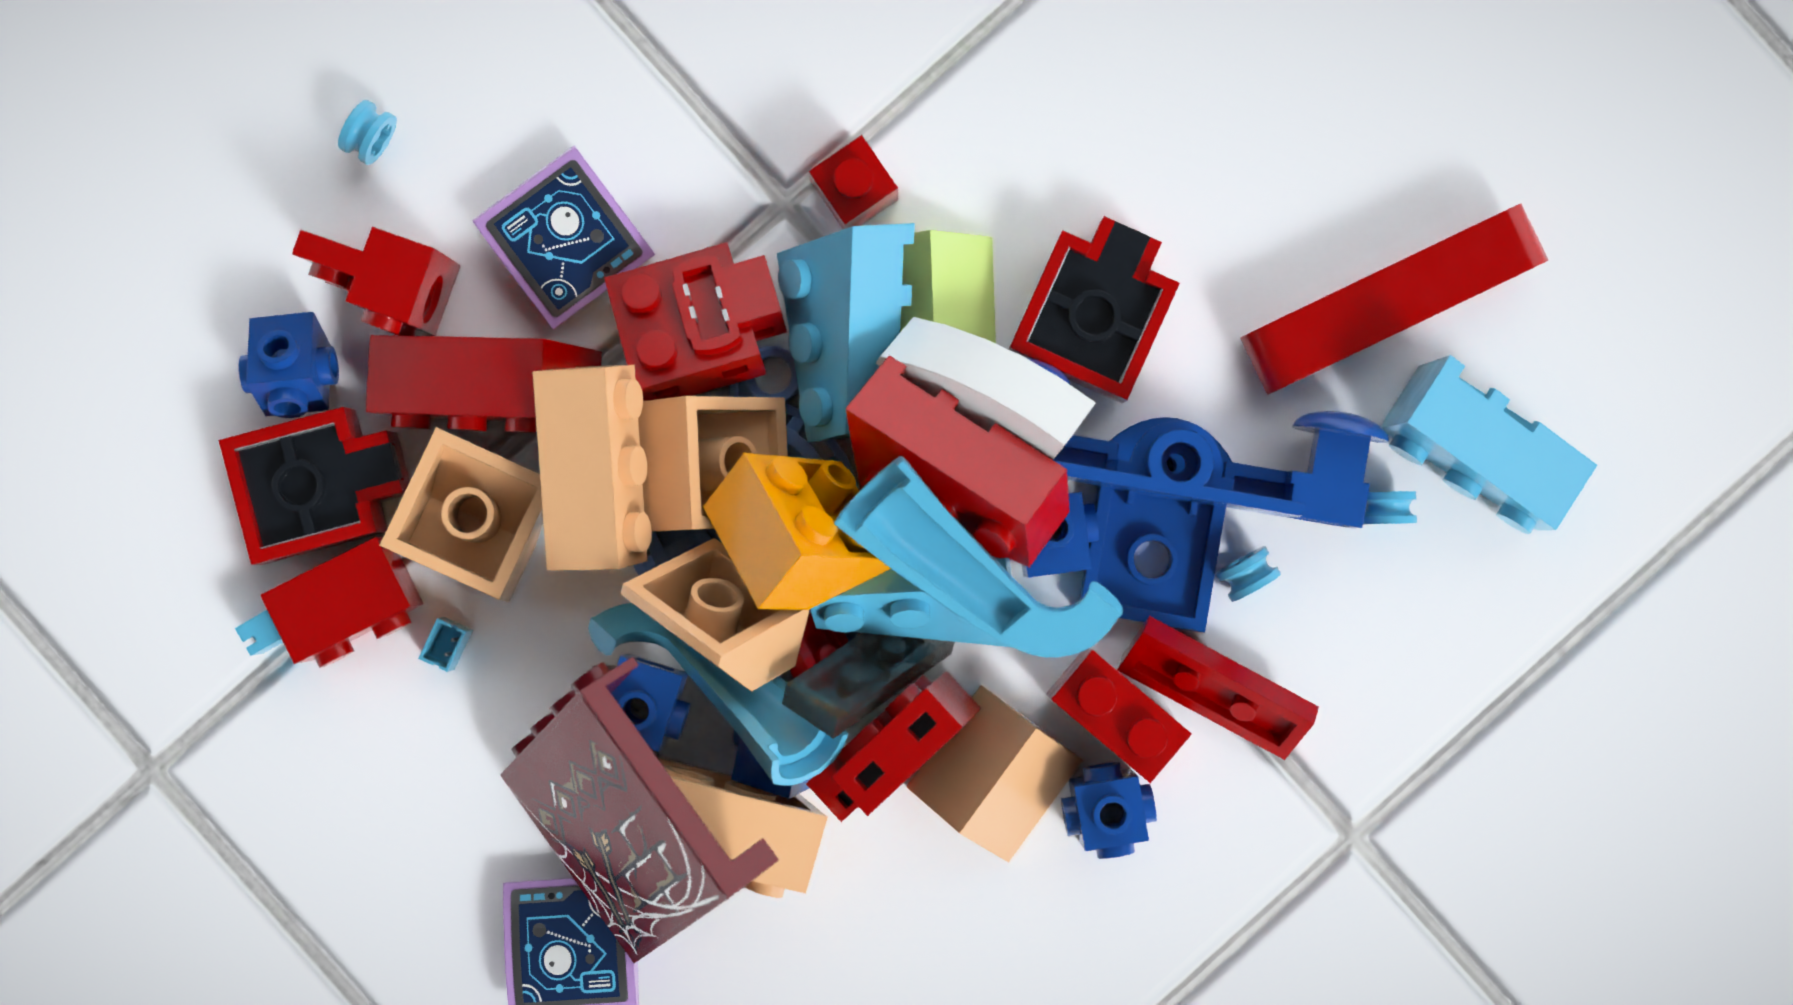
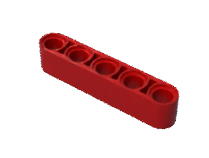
[1240,203,1549,395]

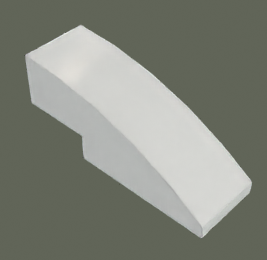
[876,317,1096,460]

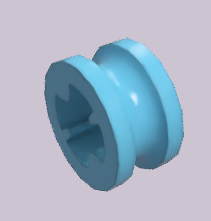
[338,100,397,165]
[1363,491,1417,524]
[1215,546,1282,602]

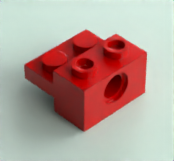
[292,226,461,336]

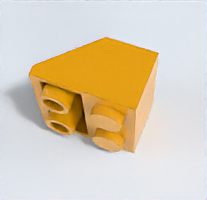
[703,453,891,610]

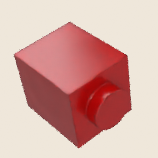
[808,135,899,229]

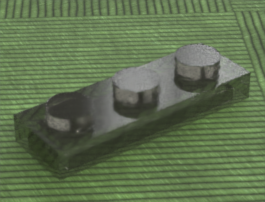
[782,633,955,739]

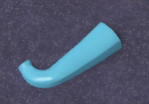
[833,456,1123,658]
[588,603,849,786]

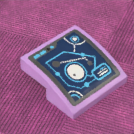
[472,145,655,329]
[503,878,639,1005]

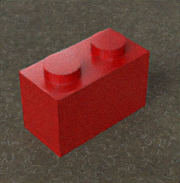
[260,537,424,668]
[1046,648,1192,784]

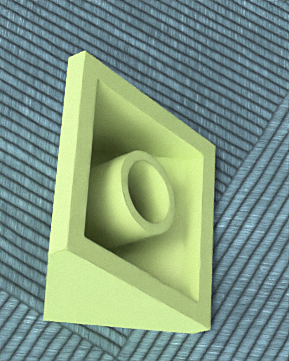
[900,230,996,344]

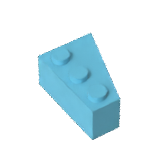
[776,223,915,443]
[1380,355,1598,534]
[810,557,1012,647]

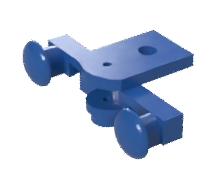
[1027,358,1389,633]

